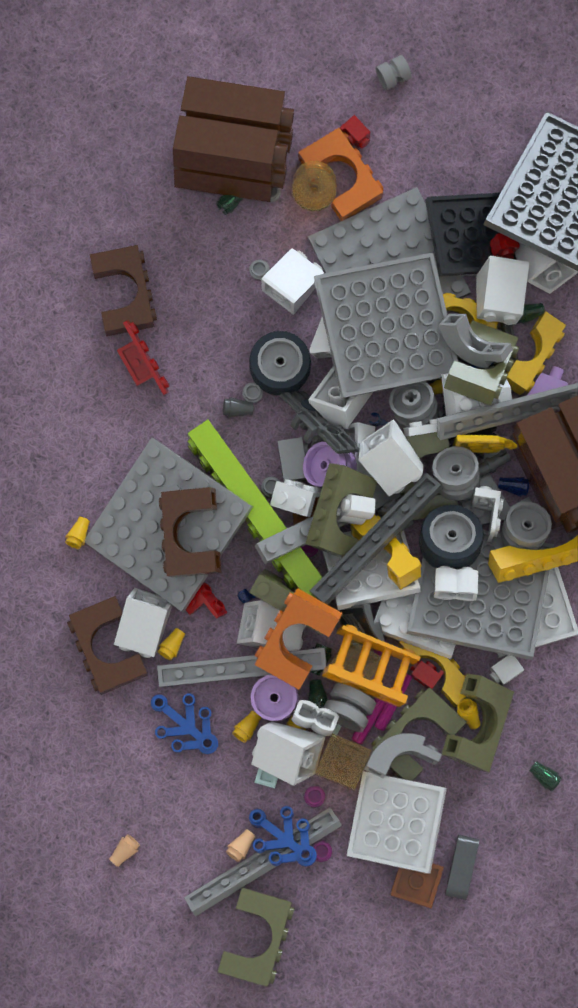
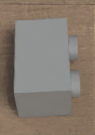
[278,437,308,482]

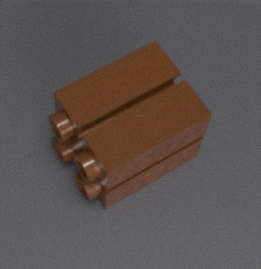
[173,76,294,202]
[510,395,578,534]

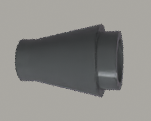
[223,397,254,417]

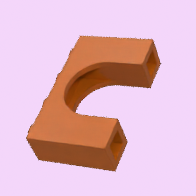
[298,128,384,221]
[255,588,342,690]

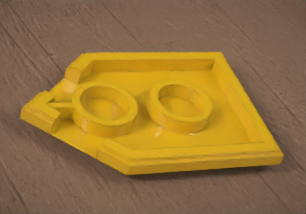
[453,435,517,453]

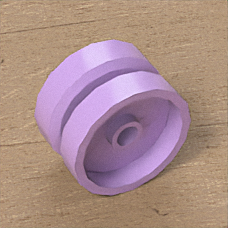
[303,442,357,488]
[251,675,299,722]

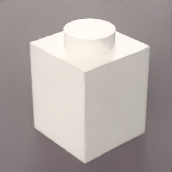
[489,655,524,686]

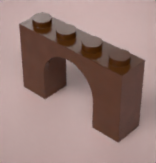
[90,245,157,337]
[159,487,221,578]
[67,596,148,695]

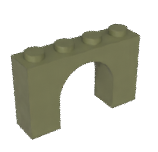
[444,320,519,406]
[400,432,458,520]
[305,463,377,558]
[249,569,333,635]
[441,673,514,772]
[371,687,467,781]
[218,888,294,987]

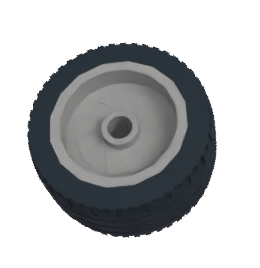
[249,331,311,396]
[419,504,484,570]

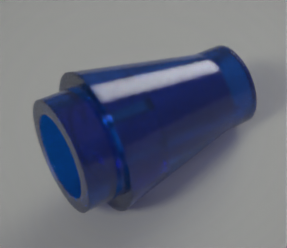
[498,477,530,497]

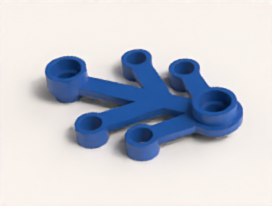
[151,693,218,754]
[249,806,317,867]

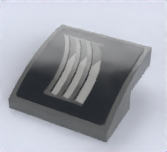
[336,603,385,647]

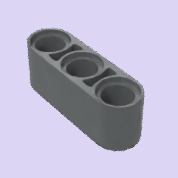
[445,834,479,900]

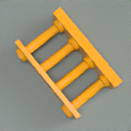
[322,625,421,707]

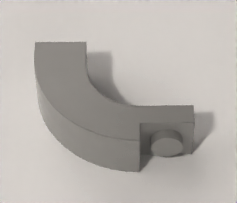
[439,314,513,368]
[364,733,442,778]

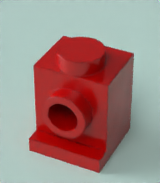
[339,115,371,149]
[490,233,520,259]
[410,661,444,689]

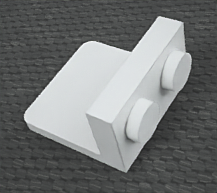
[270,479,322,517]
[471,486,504,542]

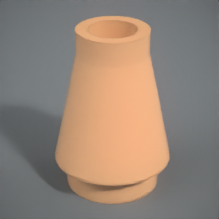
[226,829,256,862]
[109,834,140,867]

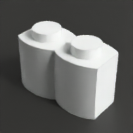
[336,494,375,525]
[434,566,478,601]
[291,700,339,736]

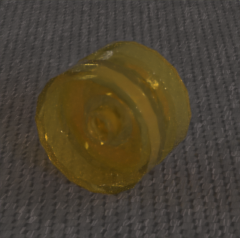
[292,161,337,211]

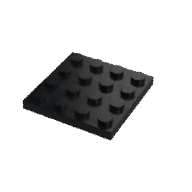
[425,192,516,277]

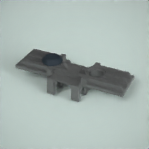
[280,391,360,454]

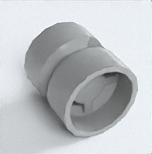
[375,55,412,90]

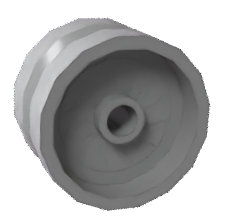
[389,381,439,429]
[432,446,480,501]
[500,501,552,550]
[323,683,376,732]

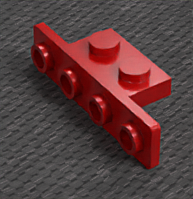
[117,320,170,395]
[185,582,228,619]

